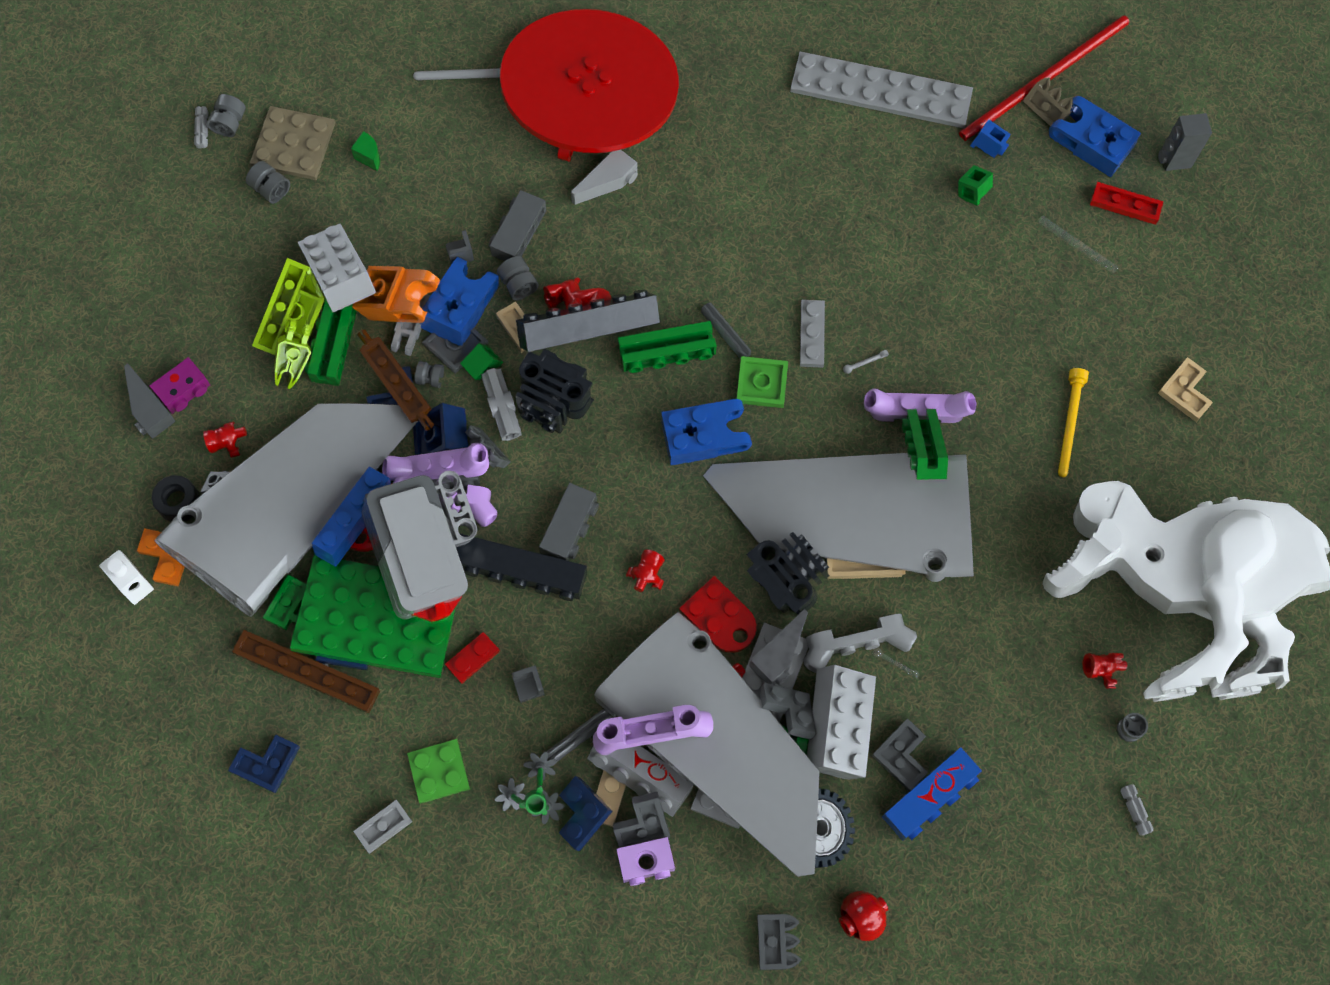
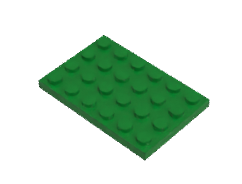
[290,555,456,678]

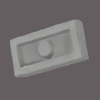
[353,800,412,854]

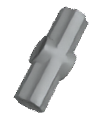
[481,368,522,441]

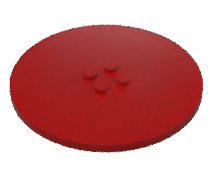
[500,9,679,153]

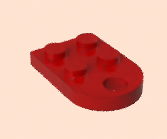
[679,576,756,653]

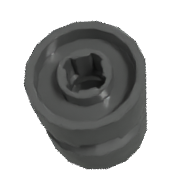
[207,94,246,138]
[246,161,290,204]
[497,256,539,301]

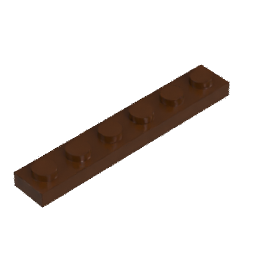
[232,630,380,713]

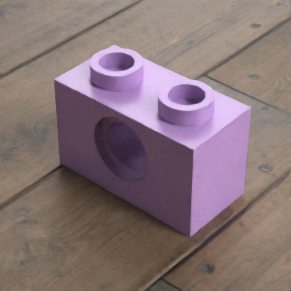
[617,837,675,886]

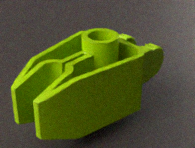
[274,320,311,389]

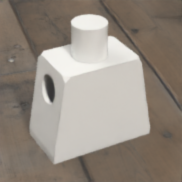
[99,550,154,605]

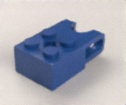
[1049,96,1141,177]
[420,257,499,346]
[661,399,752,466]

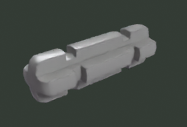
[194,106,208,148]
[1121,784,1153,836]

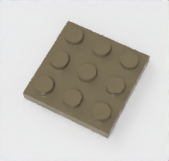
[250,106,336,180]

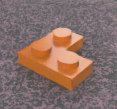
[137,528,185,586]

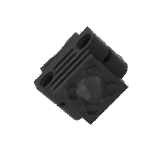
[516,348,594,434]
[746,532,830,615]

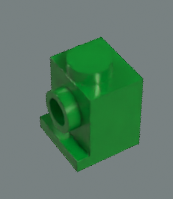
[958,165,993,206]

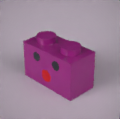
[149,357,210,414]

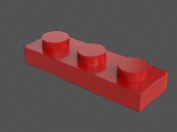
[1090,182,1164,225]

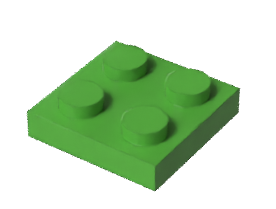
[737,356,788,408]
[407,739,470,804]

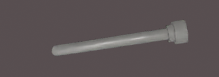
[413,68,500,80]

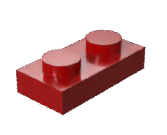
[445,632,500,684]

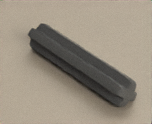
[701,302,751,359]
[547,709,612,762]

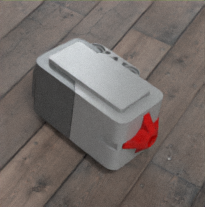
[361,471,477,622]

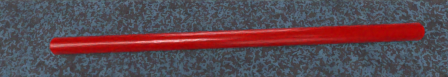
[959,15,1129,141]

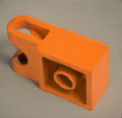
[352,266,440,323]

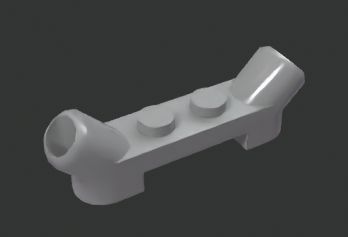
[803,614,917,673]

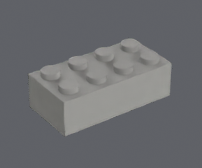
[298,223,376,312]
[807,665,876,780]

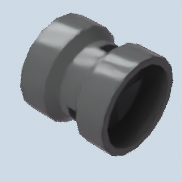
[415,361,444,388]
[1117,713,1148,742]

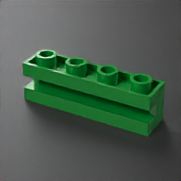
[305,299,357,386]
[618,321,717,373]
[902,409,948,480]

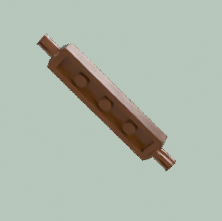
[357,330,434,430]

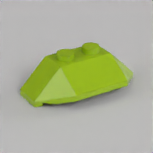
[252,258,325,355]

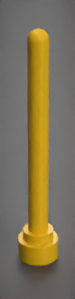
[1058,368,1089,478]

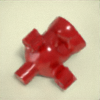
[203,422,247,458]
[626,549,665,592]
[1082,653,1127,689]

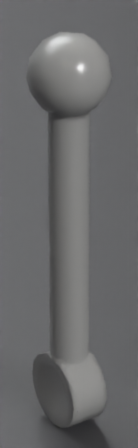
[843,350,889,374]

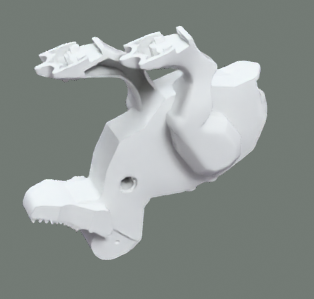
[1043,481,1330,702]

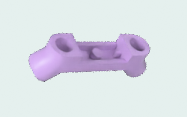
[864,389,976,423]
[382,443,489,481]
[393,477,498,527]
[593,705,713,755]

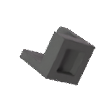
[445,230,474,264]
[511,665,545,703]

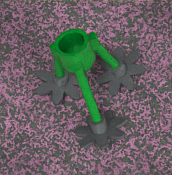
[494,751,564,824]

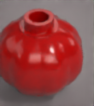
[839,891,888,941]

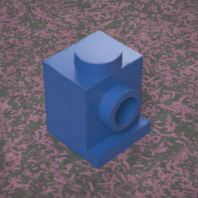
[970,120,1011,158]

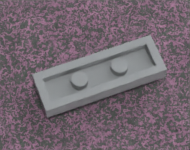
[800,300,825,368]

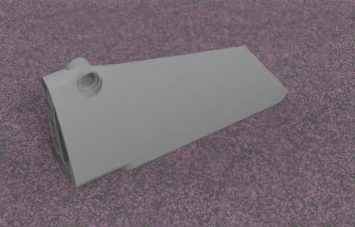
[155,403,418,617]
[703,453,974,582]
[595,612,819,877]

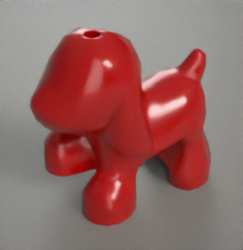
[543,277,612,309]

